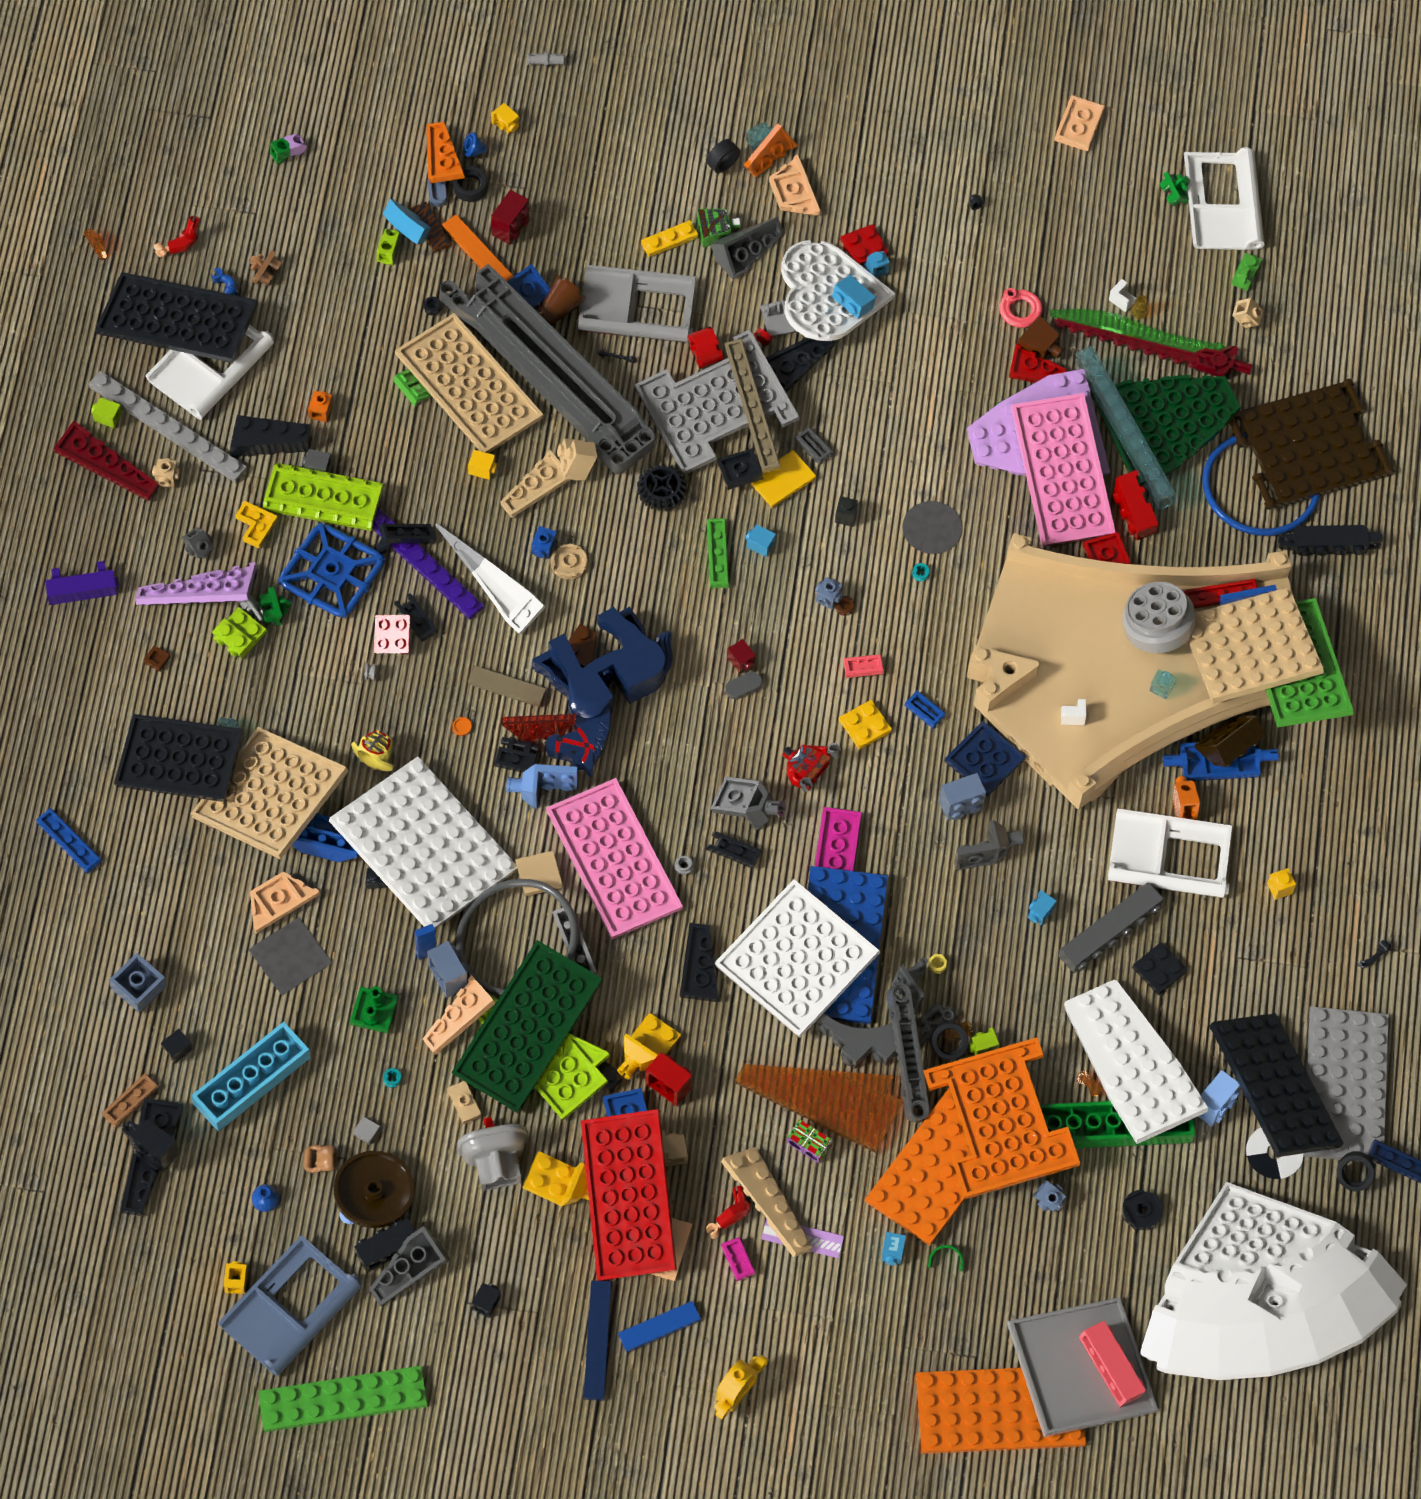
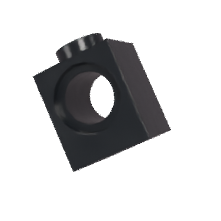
[471,1282,501,1318]

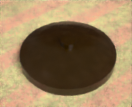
[334,1151,415,1228]

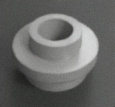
[674,856,694,875]

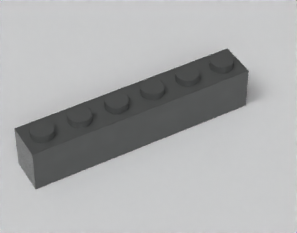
[1058,882,1163,973]

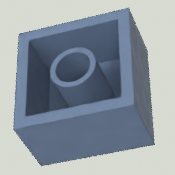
[939,773,986,821]
[427,941,469,998]
[109,953,167,1013]

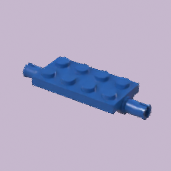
[1163,743,1279,781]

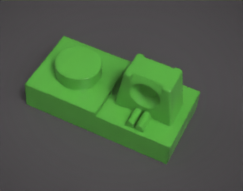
[1231,253,1262,291]

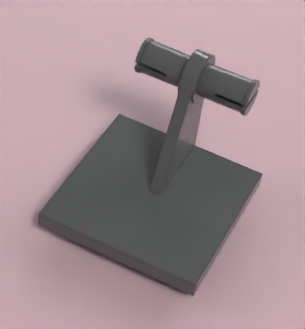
[891,957,928,1014]

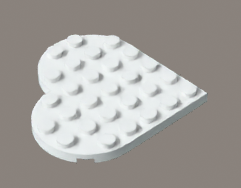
[781,240,896,341]

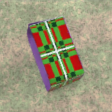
[787,1119,833,1163]

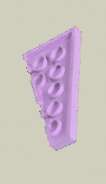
[135,562,257,605]

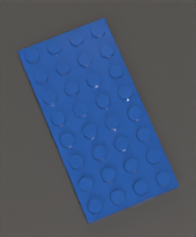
[807,866,888,1025]

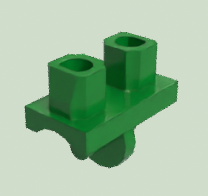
[1159,171,1190,206]
[258,587,292,626]

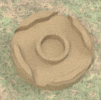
[551,544,588,580]

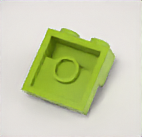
[212,607,268,659]

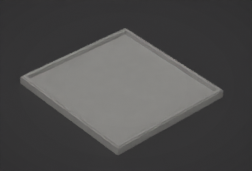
[1007,1297,1158,1437]

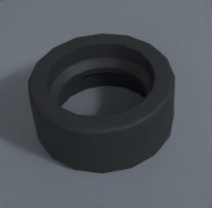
[706,139,740,173]
[453,166,488,202]
[930,1022,969,1060]
[1337,1151,1376,1191]

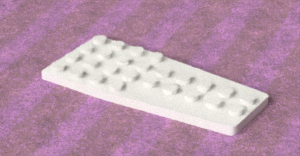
[1064,980,1208,1144]

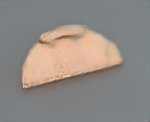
[84,228,107,261]

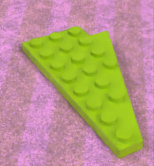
[478,995,610,1121]

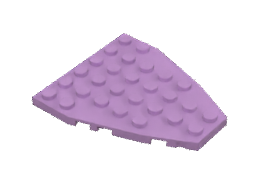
[967,369,1110,476]

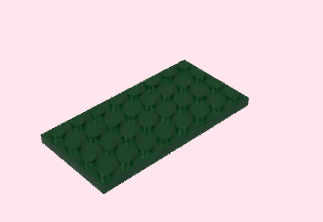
[451,940,604,1114]

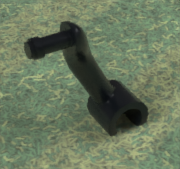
[1358,940,1391,968]

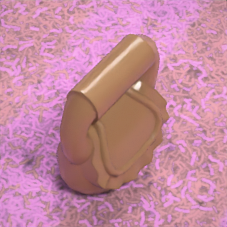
[303,1145,337,1173]

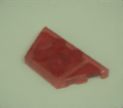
[501,714,576,741]

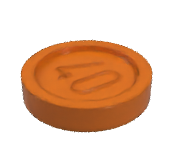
[453,717,472,736]

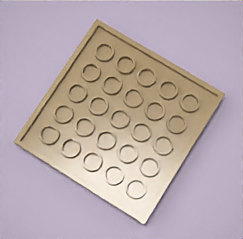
[1188,587,1324,704]
[190,727,349,860]

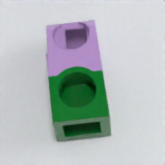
[270,134,307,165]

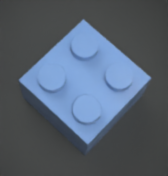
[1198,1070,1240,1127]

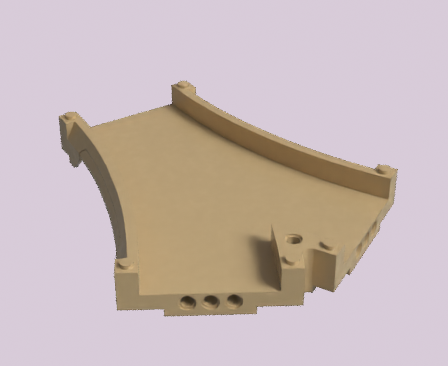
[966,533,1295,810]

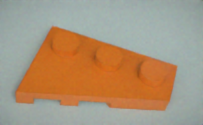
[744,124,798,177]

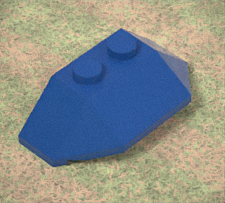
[292,814,358,862]

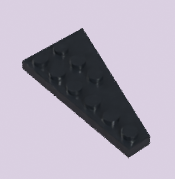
[766,338,835,393]

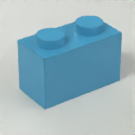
[832,275,876,319]

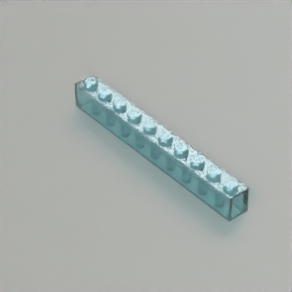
[1076,346,1176,511]

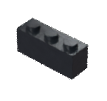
[354,1218,415,1273]

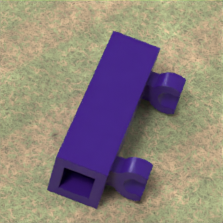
[45,561,120,605]

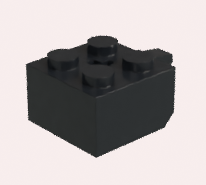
[122,1120,179,1172]

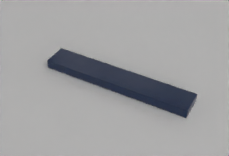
[583,1280,611,1401]

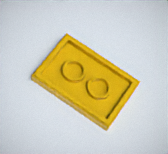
[750,450,816,508]

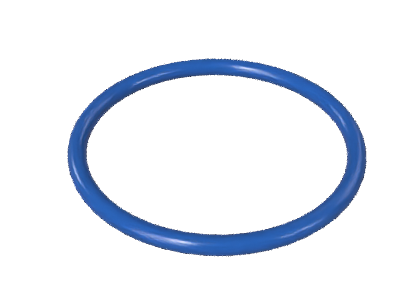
[1202,433,1320,536]

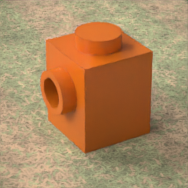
[308,391,333,423]

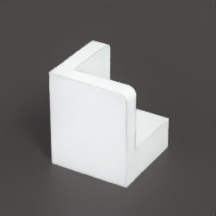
[1109,279,1137,312]
[1061,699,1086,725]

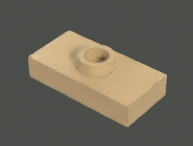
[447,1081,482,1125]

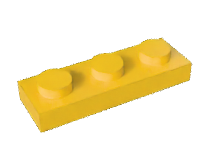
[641,220,698,258]

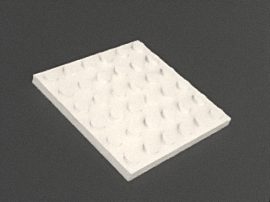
[714,880,880,1038]

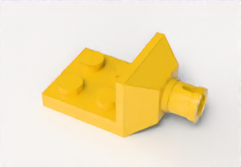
[617,1013,681,1079]
[522,1151,589,1207]

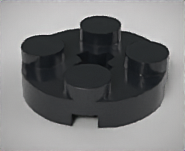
[1122,1190,1163,1231]

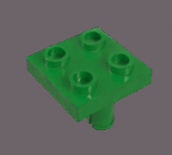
[350,986,398,1034]

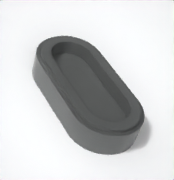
[726,672,762,699]

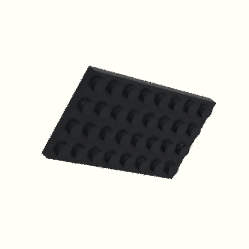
[95,272,258,363]
[1209,1013,1344,1158]

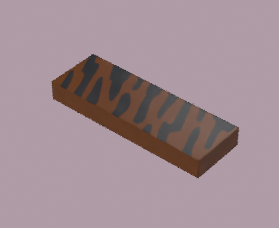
[410,202,450,253]

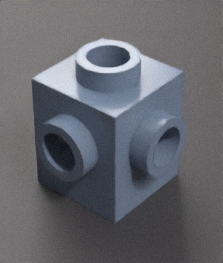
[815,577,843,610]
[1032,1180,1066,1212]

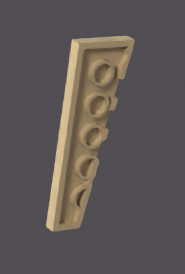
[721,1147,812,1257]

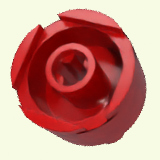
[687,326,724,369]

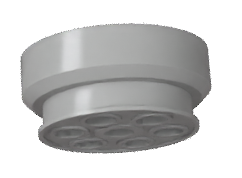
[1122,582,1196,653]

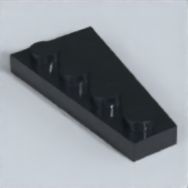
[679,923,719,1002]

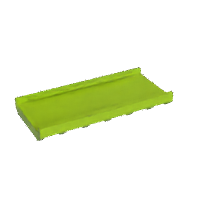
[263,463,385,531]

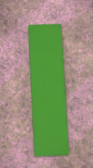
[707,518,729,588]

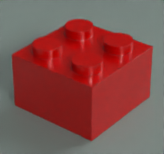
[645,1052,692,1107]

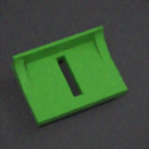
[393,369,431,407]

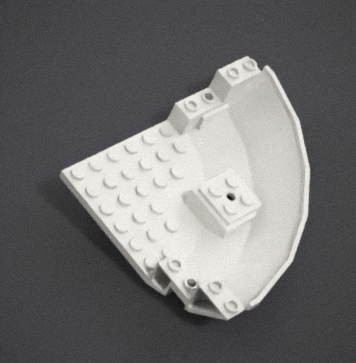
[1140,1182,1407,1380]

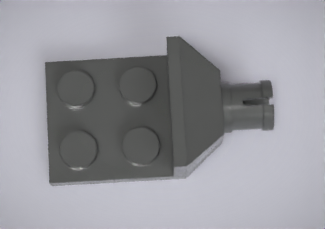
[710,776,786,830]
[954,820,1023,871]

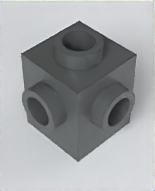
[181,527,214,559]

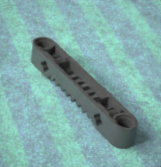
[887,983,929,1123]

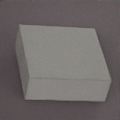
[352,1116,380,1144]

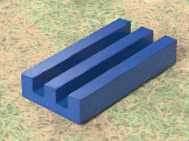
[904,690,946,729]

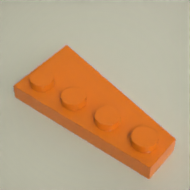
[426,122,465,183]

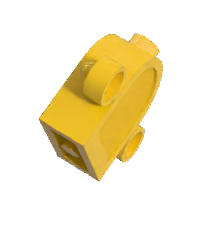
[715,1355,769,1420]

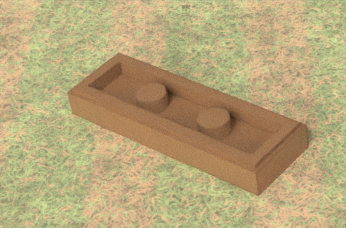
[102,1073,159,1128]

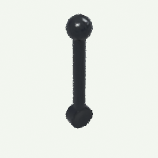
[598,349,636,363]

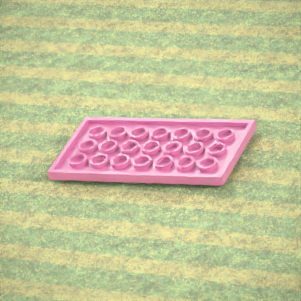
[1011,393,1115,547]
[546,778,683,940]

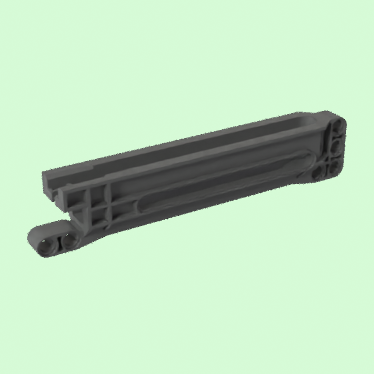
[440,264,655,474]

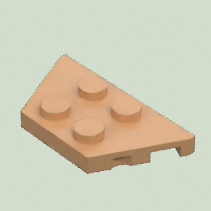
[769,155,820,216]
[250,872,320,933]

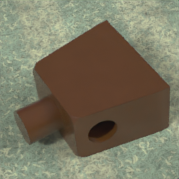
[1018,316,1064,360]

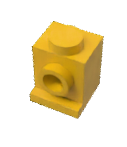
[491,103,519,134]
[224,1261,247,1294]

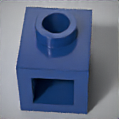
[531,526,557,559]

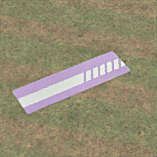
[761,1218,844,1258]

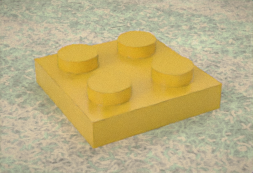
[839,700,892,750]

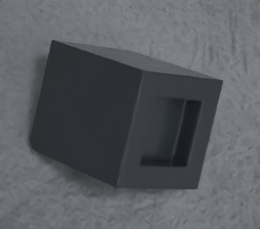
[161,1028,193,1064]

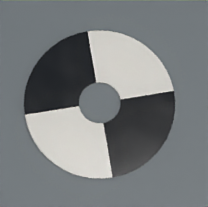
[1246,1128,1303,1179]

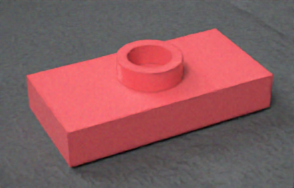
[843,654,884,678]

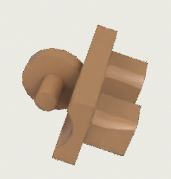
[249,250,282,285]

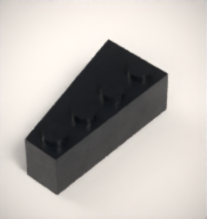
[230,415,312,458]

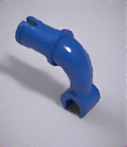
[210,268,238,296]

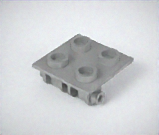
[760,300,797,337]

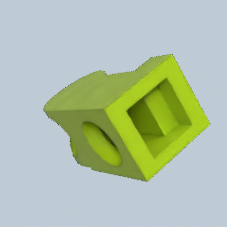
[377,228,400,265]

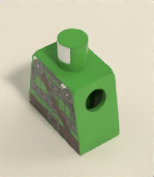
[697,209,740,248]

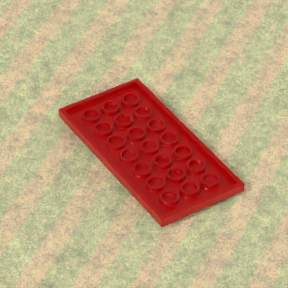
[581,1109,677,1281]

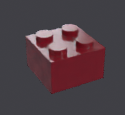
[491,190,530,245]

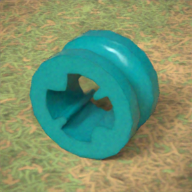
[912,563,929,581]
[383,1068,401,1088]

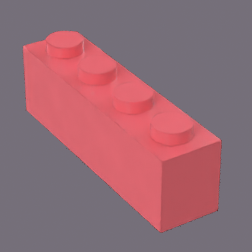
[1079,1321,1146,1407]

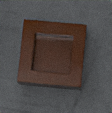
[143,645,170,672]

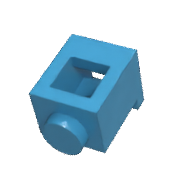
[864,251,890,278]
[1027,890,1057,925]

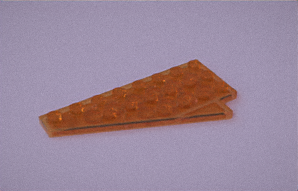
[734,1064,903,1153]

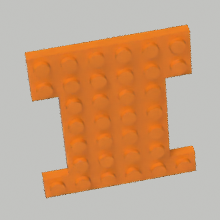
[923,1037,1080,1199]

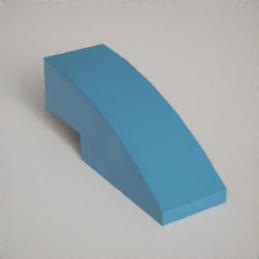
[383,198,431,244]

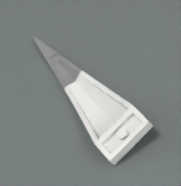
[435,523,546,635]

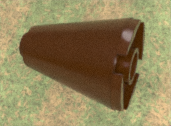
[538,275,586,326]

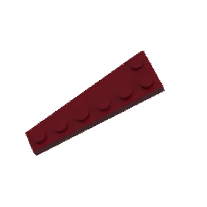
[53,421,159,501]

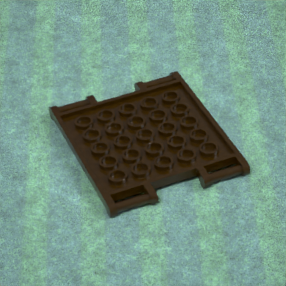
[1229,379,1395,510]

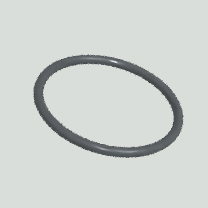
[456,879,578,996]

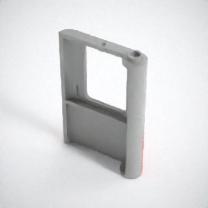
[578,265,696,343]

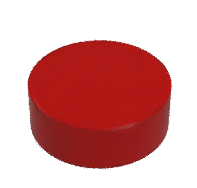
[754,328,773,345]

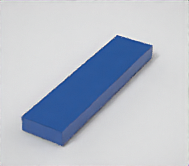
[36,808,102,874]
[618,1301,701,1353]

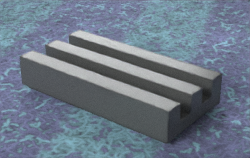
[795,427,833,465]

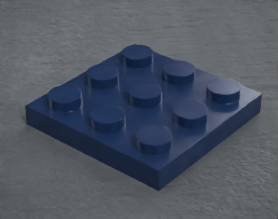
[944,721,1026,797]

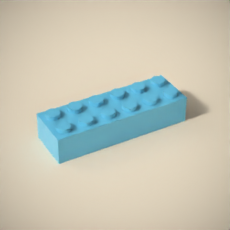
[191,1022,311,1132]

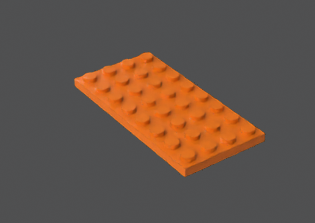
[865,1088,971,1246]
[916,1368,1086,1454]

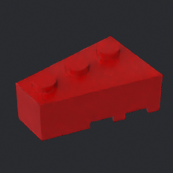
[1112,470,1159,541]

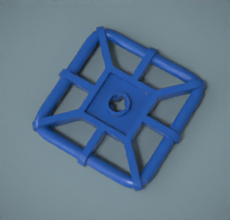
[278,522,386,618]

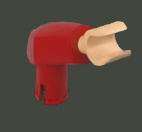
[154,216,200,257]
[706,1186,751,1239]

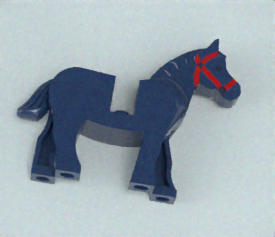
[532,606,673,777]

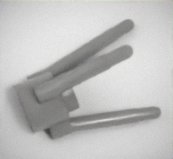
[239,595,274,624]

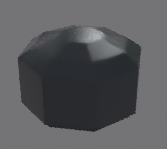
[423,296,442,316]

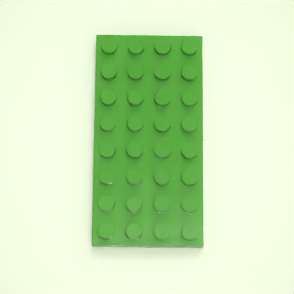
[1265,598,1353,728]

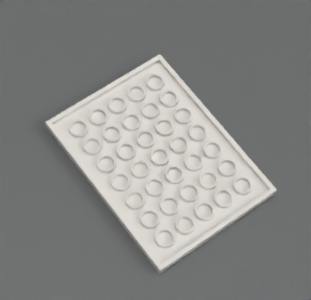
[329,756,517,929]

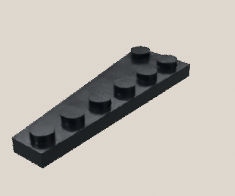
[121,1098,184,1216]

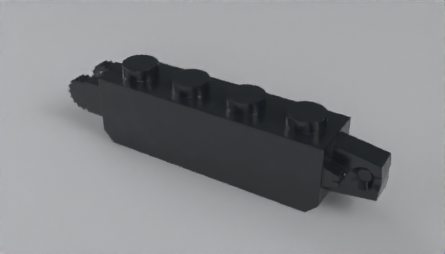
[1278,525,1383,556]

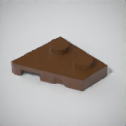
[568,624,596,668]

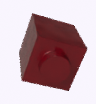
[727,639,756,673]

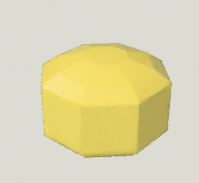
[928,954,947,974]

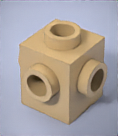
[1232,298,1264,328]
[152,458,180,488]

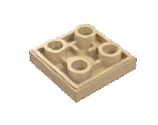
[515,851,563,897]

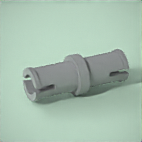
[527,52,564,66]

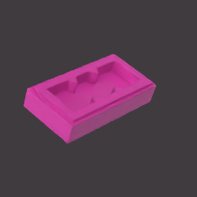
[721,1237,755,1282]

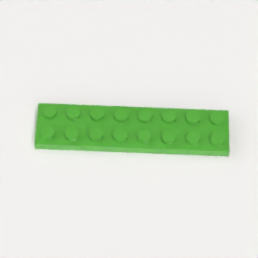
[258,1366,427,1432]

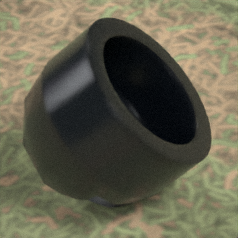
[968,194,984,210]

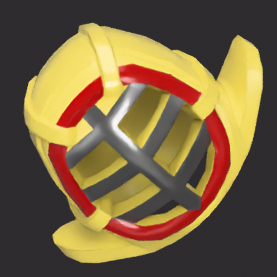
[351,730,394,771]

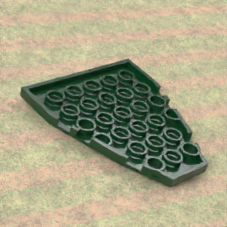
[1092,375,1240,486]

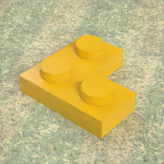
[235,501,278,549]

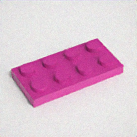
[815,807,861,871]

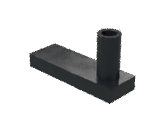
[376,523,436,554]

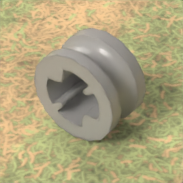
[365,663,376,681]

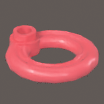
[999,288,1043,328]

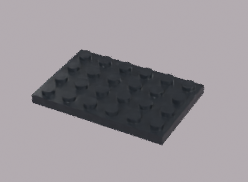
[114,714,244,802]

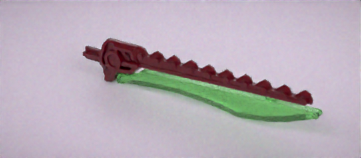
[1050,309,1253,377]

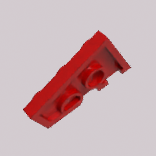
[1009,343,1067,383]

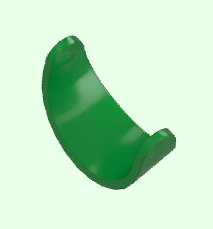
[928,1245,963,1271]

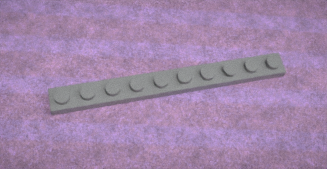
[89,371,247,483]

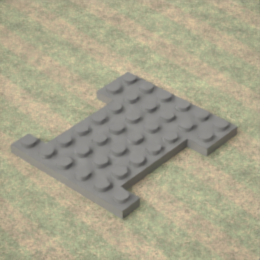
[634,329,799,475]

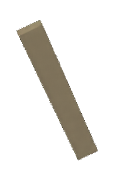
[724,338,781,473]

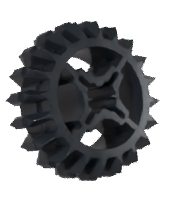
[637,463,687,511]

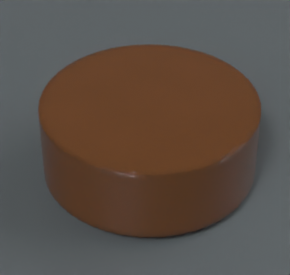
[836,596,855,616]

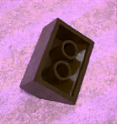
[1194,715,1266,767]

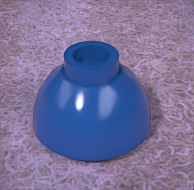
[463,132,487,157]
[252,1184,280,1212]

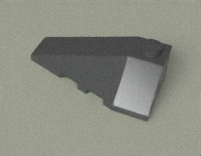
[711,217,783,278]
[369,1226,451,1306]

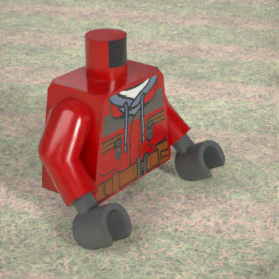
[782,743,841,792]

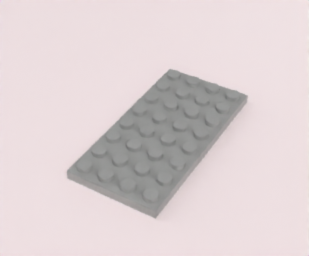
[1303,1006,1389,1164]

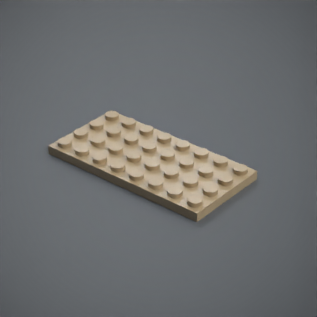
[395,313,543,454]

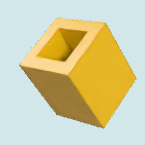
[468,450,498,480]
[1267,868,1296,900]

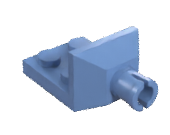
[506,764,577,809]

